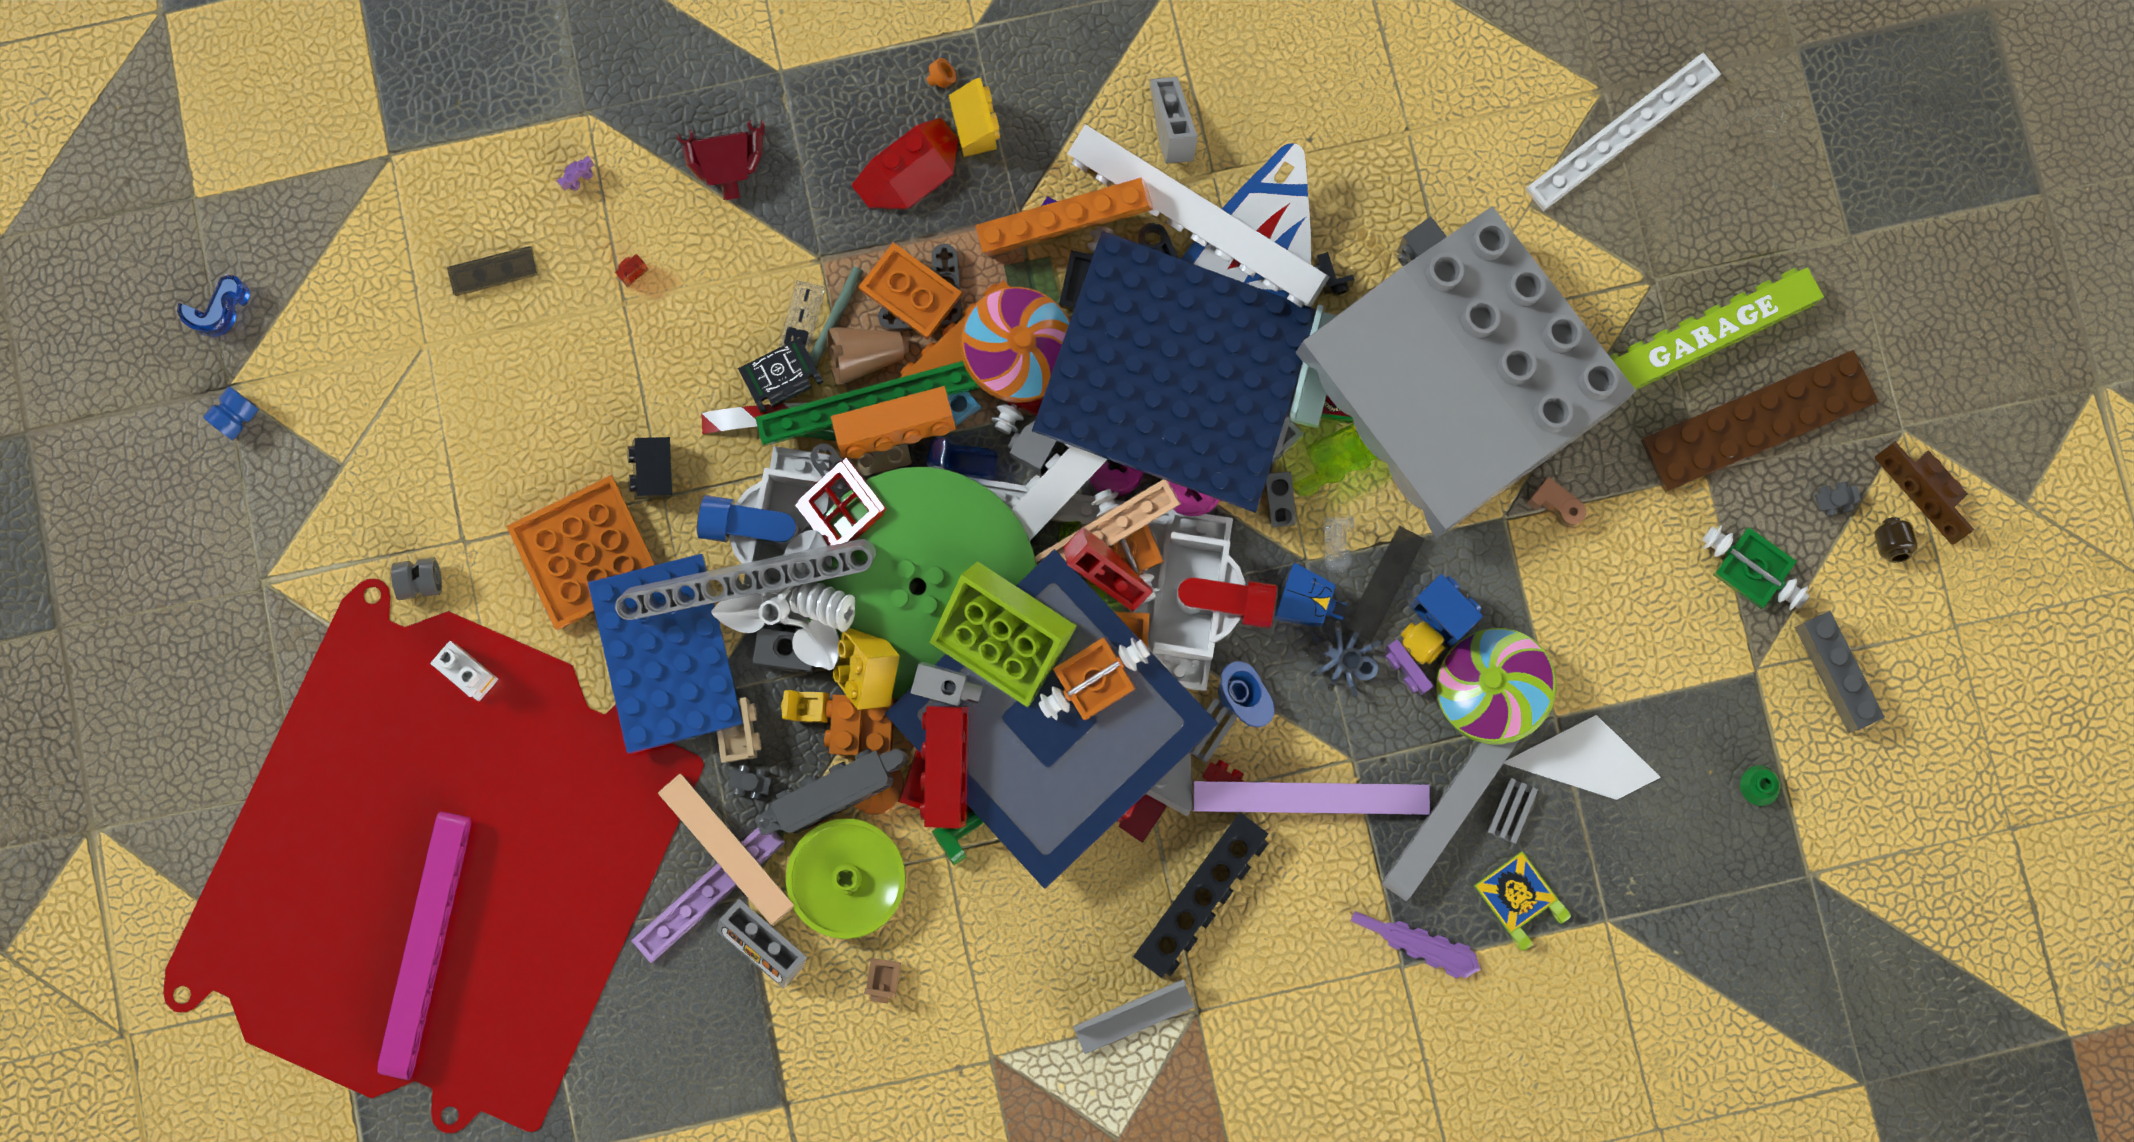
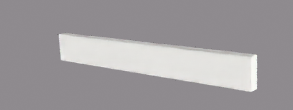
[1526,53,1721,212]

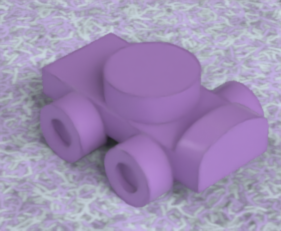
[556,156,595,191]

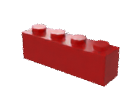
[920,706,968,828]

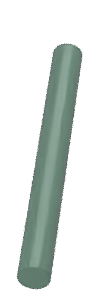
[810,266,864,368]

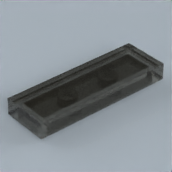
[447,246,539,296]

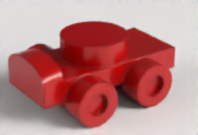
[1202,759,1245,782]

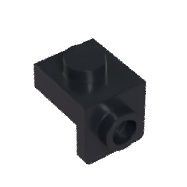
[1313,252,1355,296]

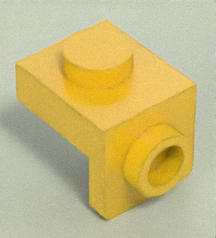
[781,690,830,723]

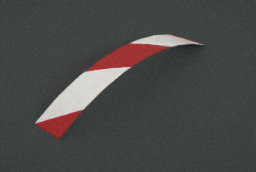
[701,403,805,434]

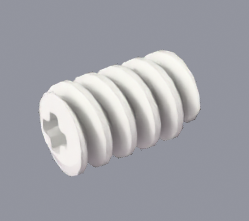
[789,582,855,632]

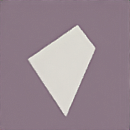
[1503,715,1661,800]

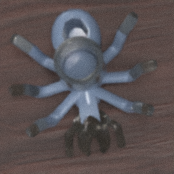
[1307,621,1383,698]

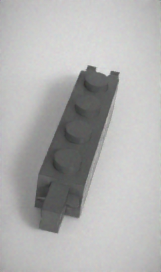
[755,749,909,835]

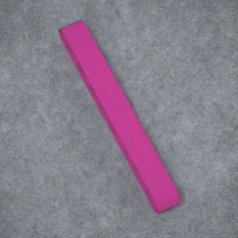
[377,812,471,1080]

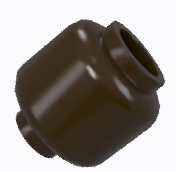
[1875,517,1917,563]

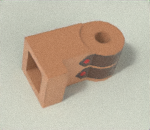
[1526,477,1586,528]

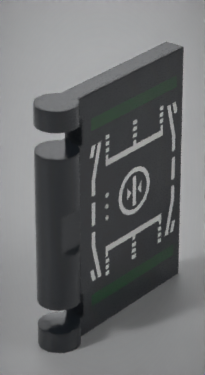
[738,338,824,414]

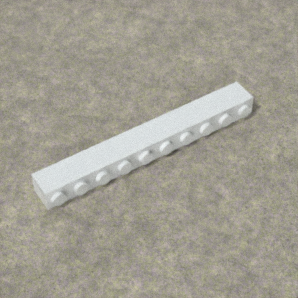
[1067,124,1330,308]

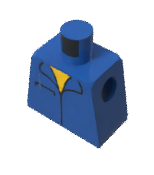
[1274,563,1348,627]

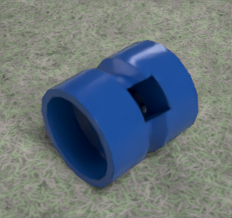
[203,386,260,441]

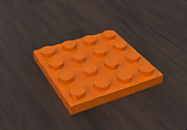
[506,475,656,631]

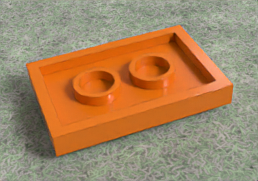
[858,242,963,340]

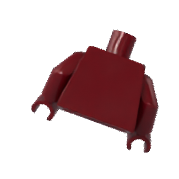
[677,120,765,200]

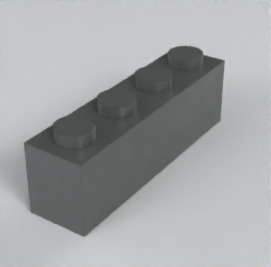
[1794,611,1885,733]

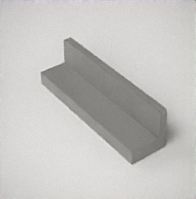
[1073,979,1195,1054]

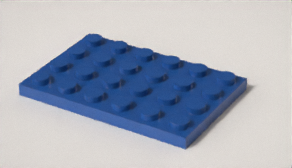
[588,554,744,754]

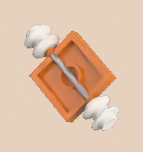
[1091,489,1165,604]
[1038,637,1150,720]

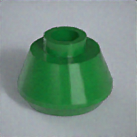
[1740,765,1781,806]

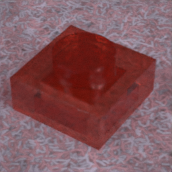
[615,254,649,288]

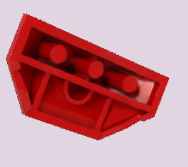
[851,117,959,210]

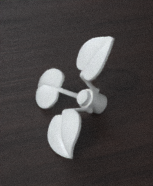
[711,530,840,670]

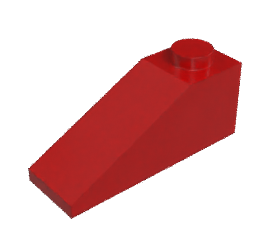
[1063,527,1153,612]

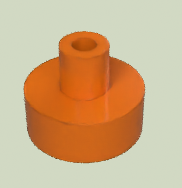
[926,58,957,88]

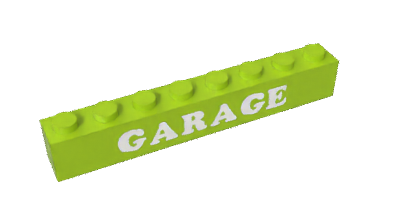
[1610,267,1824,390]

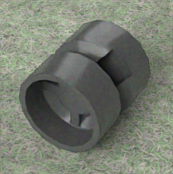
[391,557,442,601]

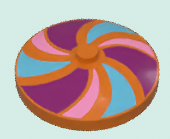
[960,287,1070,403]

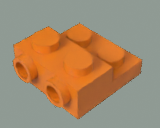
[824,695,895,755]

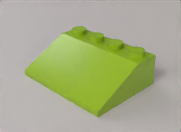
[929,561,1077,707]

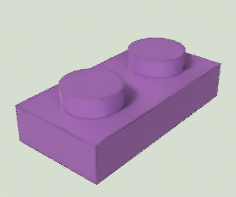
[1385,639,1433,696]

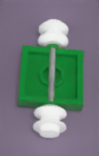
[1702,525,1810,611]

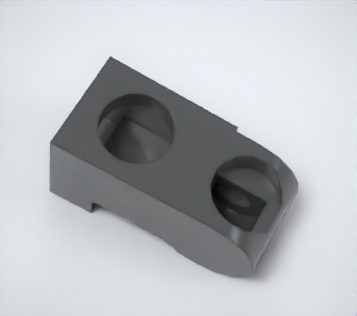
[1264,471,1295,528]

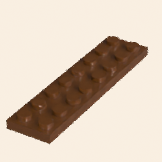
[1641,350,1879,493]

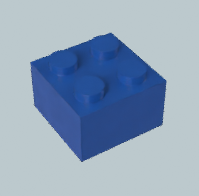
[1409,573,1483,648]

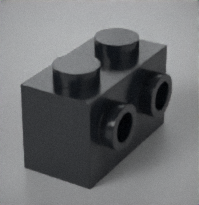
[627,437,672,500]

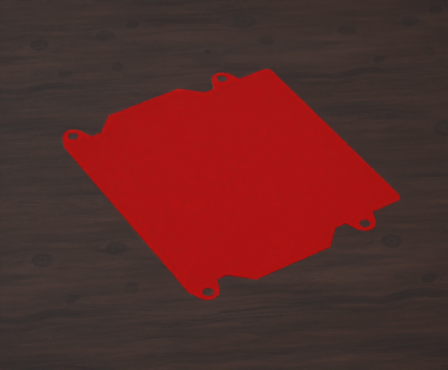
[163,578,704,1133]

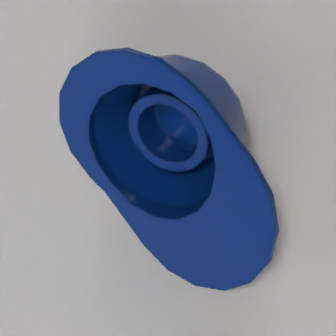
[1218,661,1275,727]

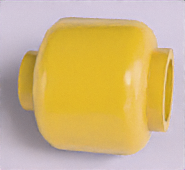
[1400,621,1445,665]

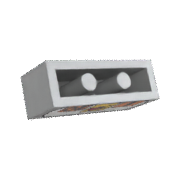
[717,899,807,989]

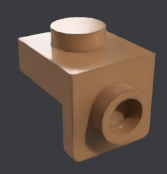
[864,958,901,1004]

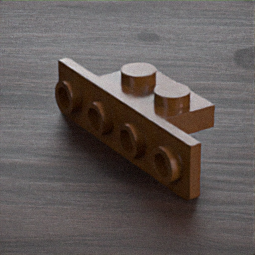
[1875,441,1974,545]

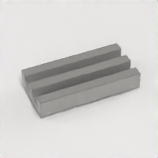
[1190,698,1238,764]
[1487,778,1538,844]

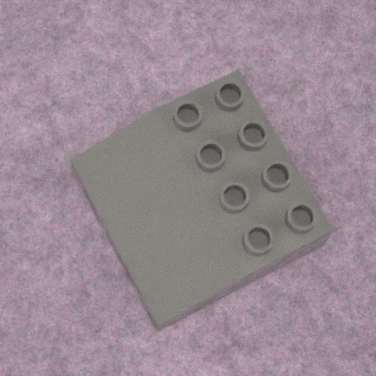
[1296,206,1636,539]

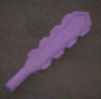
[1350,911,1481,978]

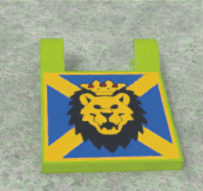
[1474,852,1571,951]

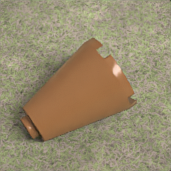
[827,327,909,385]

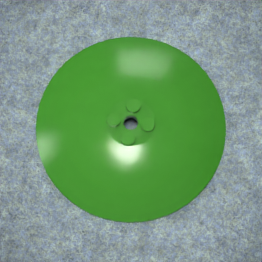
[807,467,1037,700]

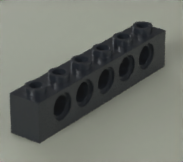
[1133,812,1269,978]

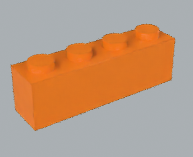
[831,386,956,460]

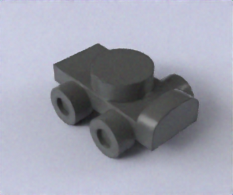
[1815,481,1861,517]
[728,765,773,800]

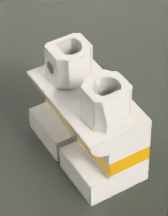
[430,641,498,701]

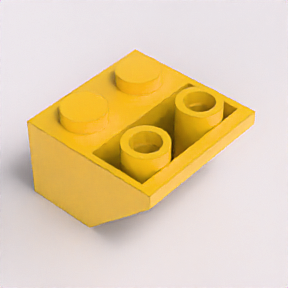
[949,77,1001,157]
[833,628,900,710]

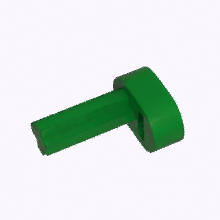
[932,810,984,866]

